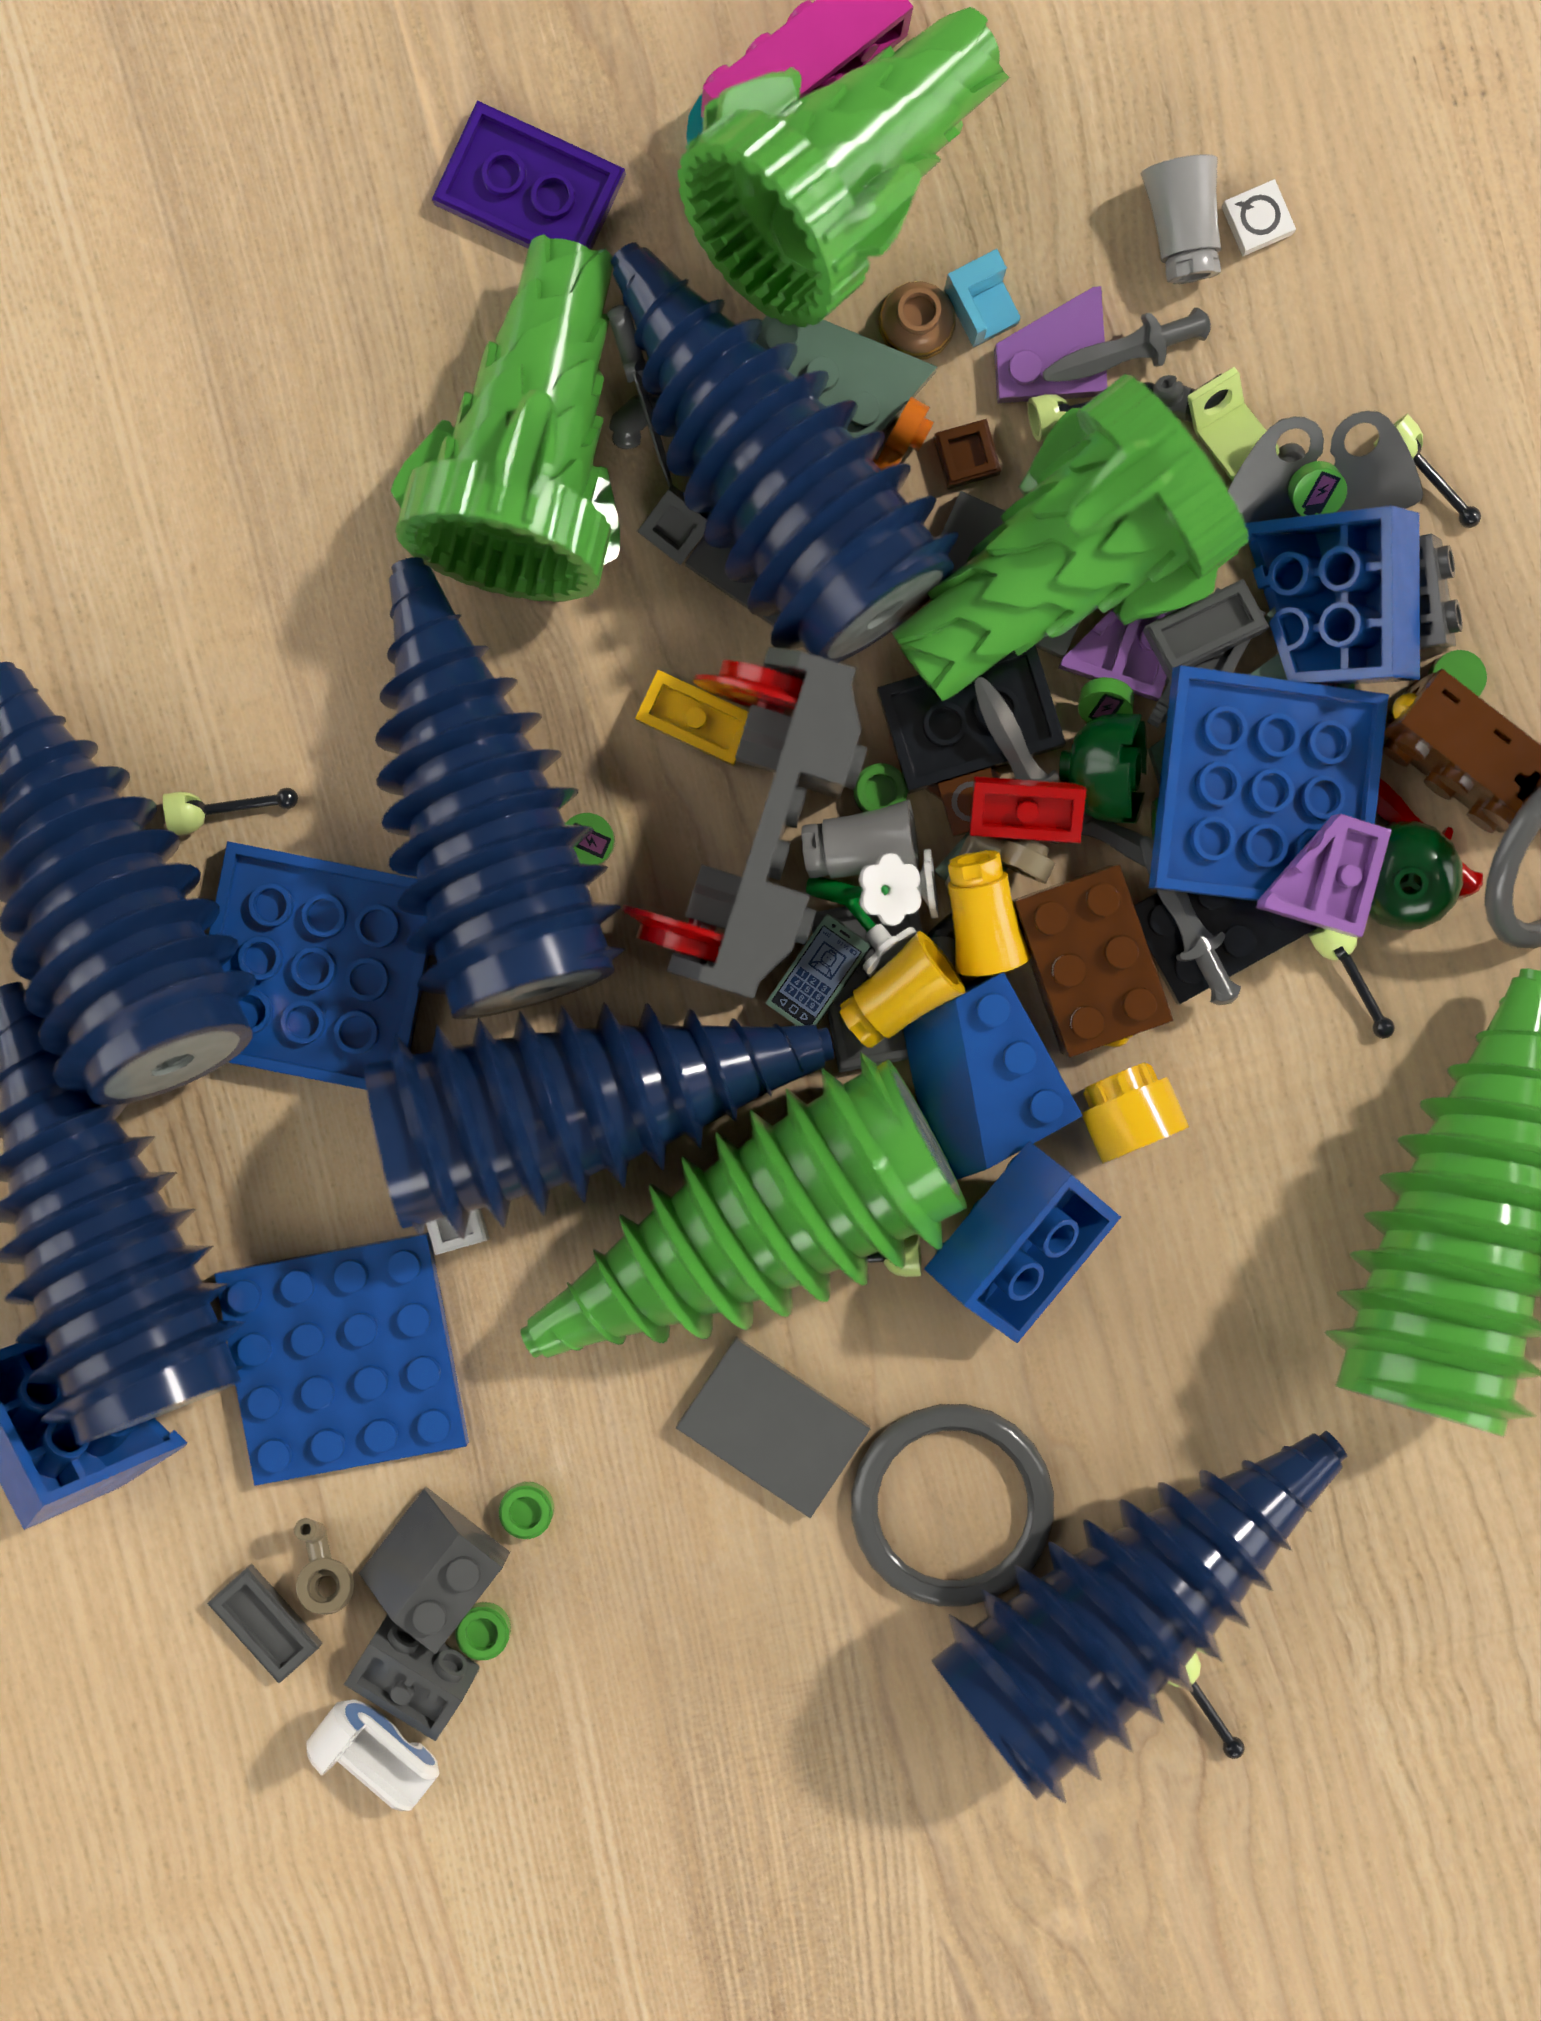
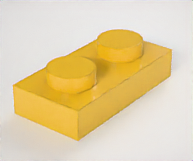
[635,670,749,767]

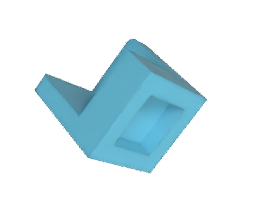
[944,249,1020,348]

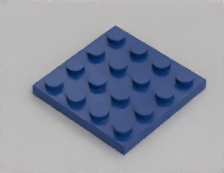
[1149,665,1389,901]
[209,841,429,1090]
[214,1232,469,1486]

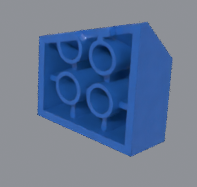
[1245,506,1420,684]
[903,972,1083,1180]
[0,1343,187,1530]

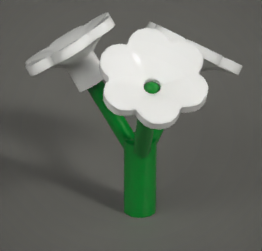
[806,849,939,978]

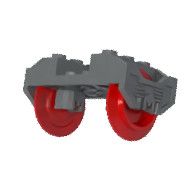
[621,647,867,998]

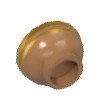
[878,281,956,360]

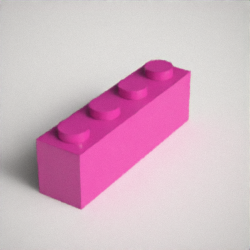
[701,0,914,118]

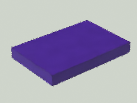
[432,100,626,250]

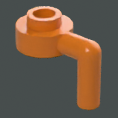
[873,397,934,470]

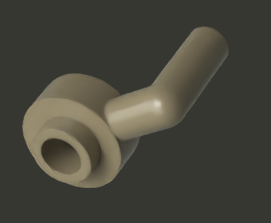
[944,833,1055,888]
[294,1518,354,1615]

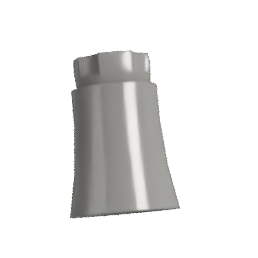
[1141,155,1221,284]
[801,799,920,879]

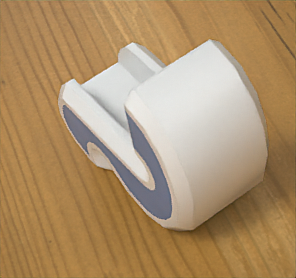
[307,1699,439,1811]

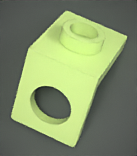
[1187,367,1279,481]

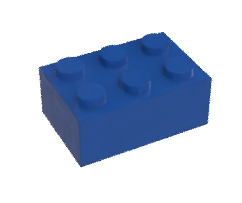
[924,1141,1121,1343]

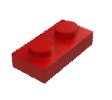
[969,776,1086,843]

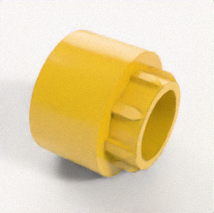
[1082,1062,1189,1164]

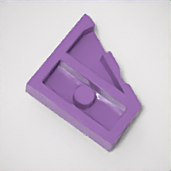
[994,286,1108,403]
[1059,607,1183,701]
[1256,814,1391,937]

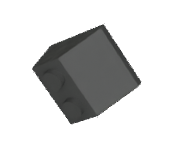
[359,1487,510,1654]

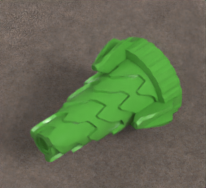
[678,7,1010,327]
[391,235,620,602]
[891,374,1249,701]

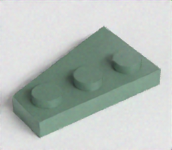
[756,316,937,438]

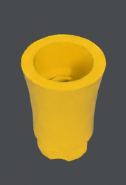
[947,850,1031,976]
[839,931,965,1048]

